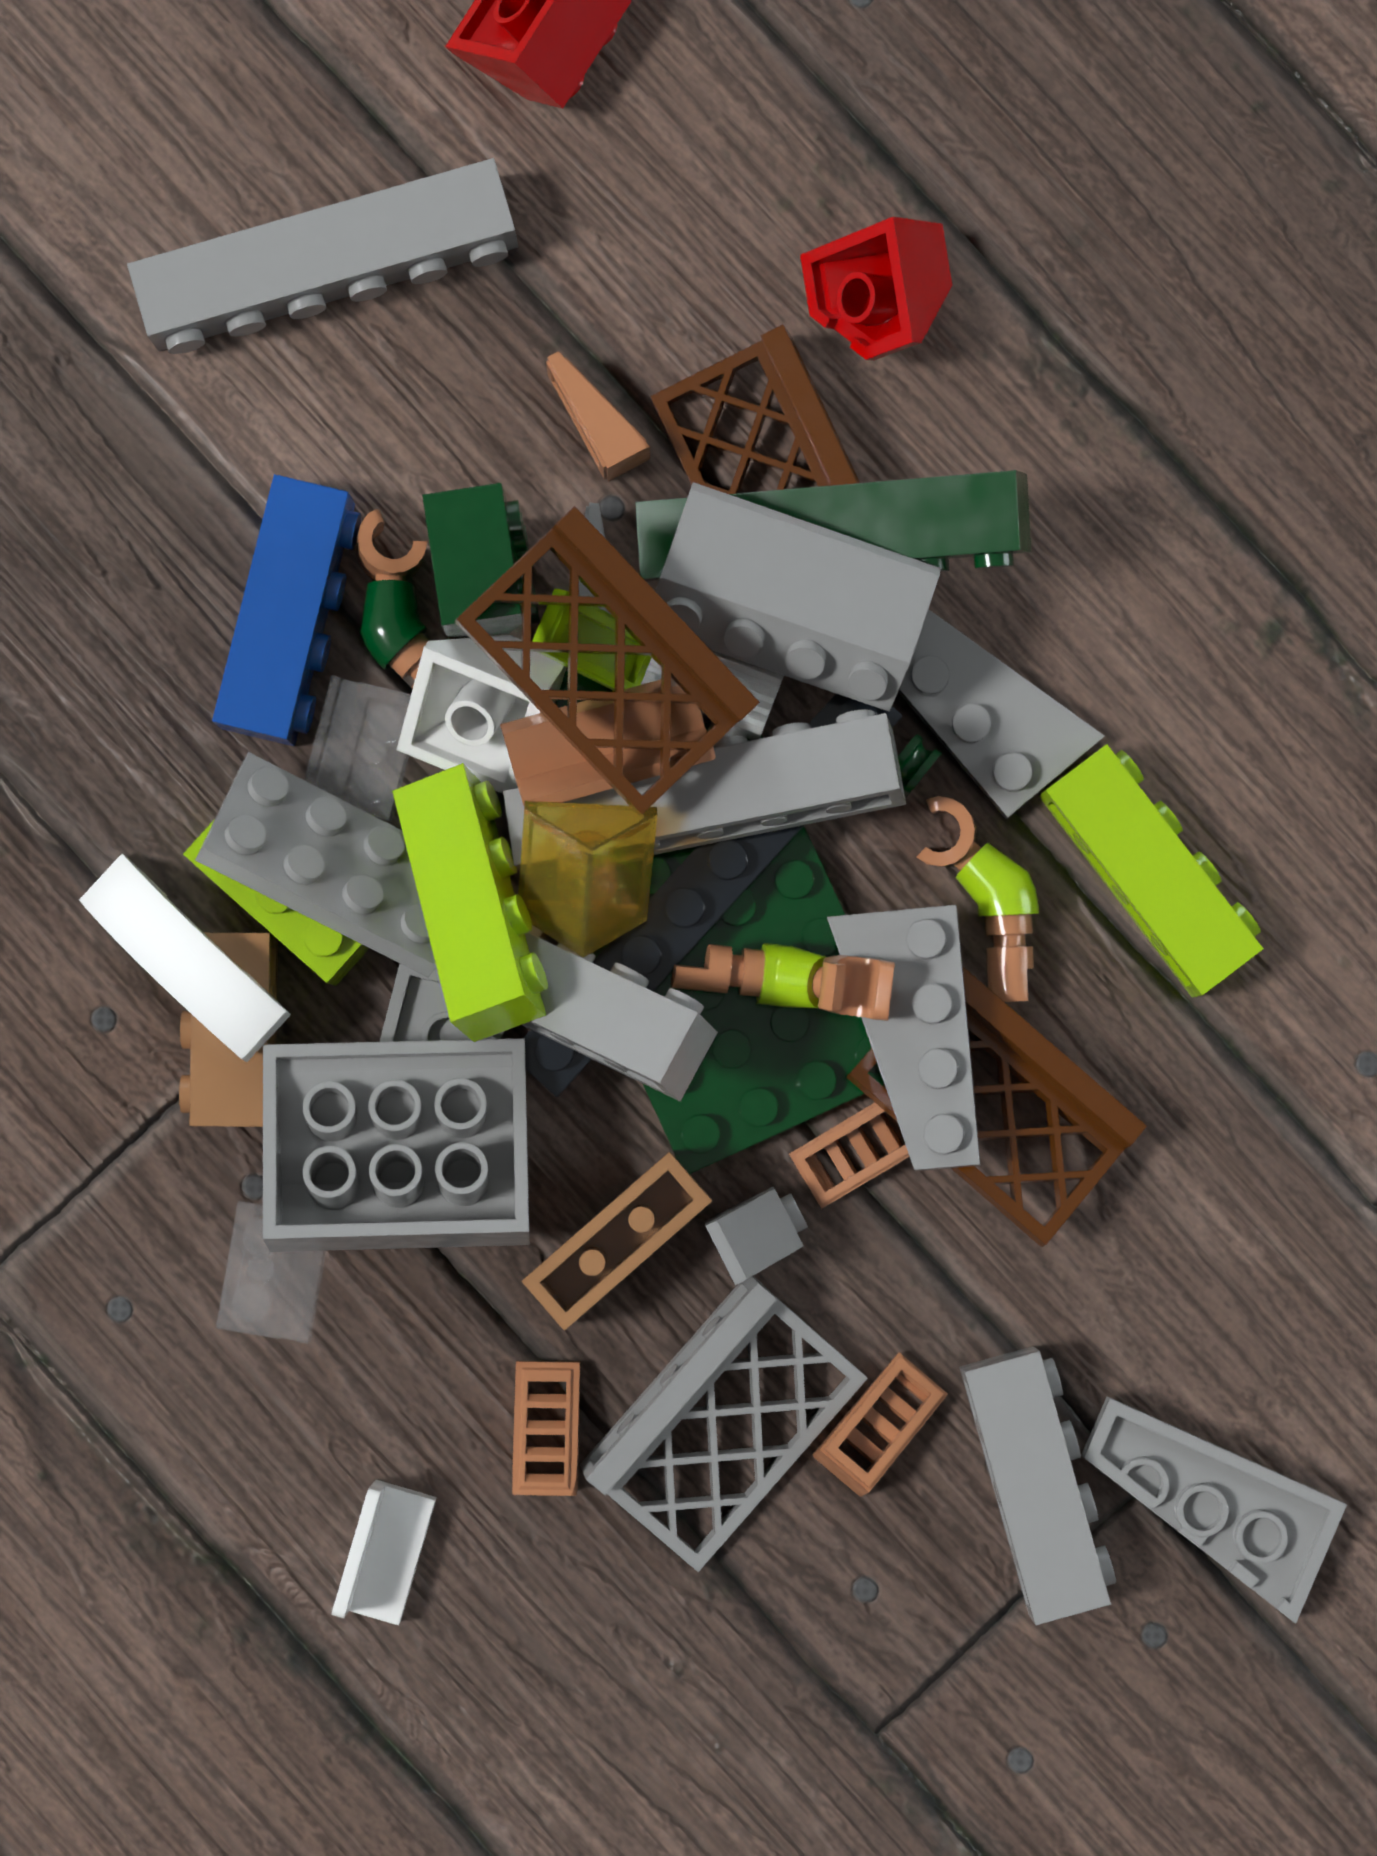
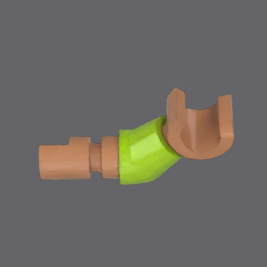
[916,796,1039,1002]
[671,943,895,1021]

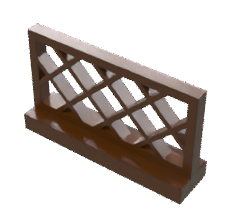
[650,324,860,494]
[454,506,760,816]
[846,966,1147,1247]

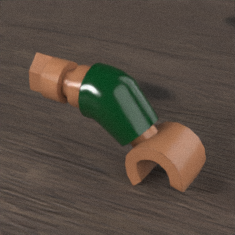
[356,509,430,689]

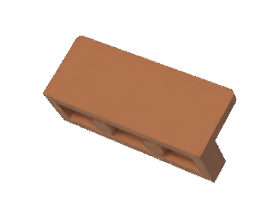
[500,678,716,812]

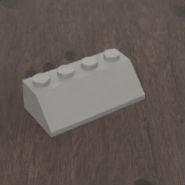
[655,482,941,712]

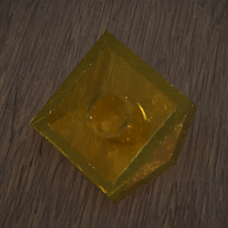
[518,801,658,958]

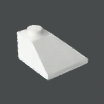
[397,635,566,794]

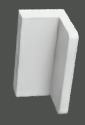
[331,1480,437,1626]

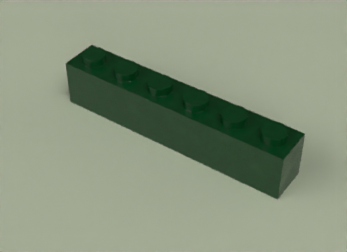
[635,470,1031,581]

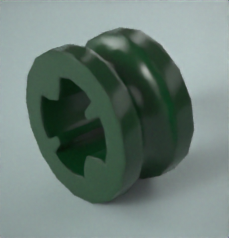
[898,734,942,798]

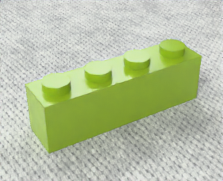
[1039,744,1264,998]
[392,763,548,1042]

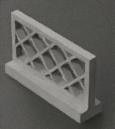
[580,1276,868,1572]

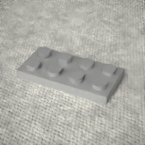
[195,752,436,978]

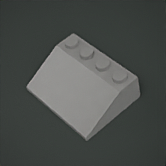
[263,1038,530,1252]

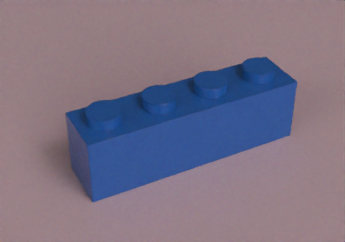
[212,474,362,747]

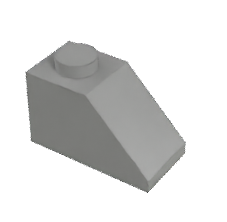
[705,1187,808,1285]

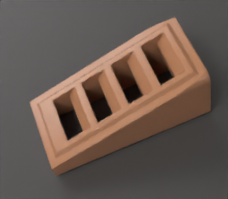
[546,351,650,482]
[789,1102,910,1209]
[813,1352,948,1497]
[512,1360,580,1496]

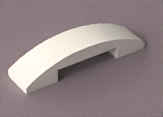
[79,853,291,1062]

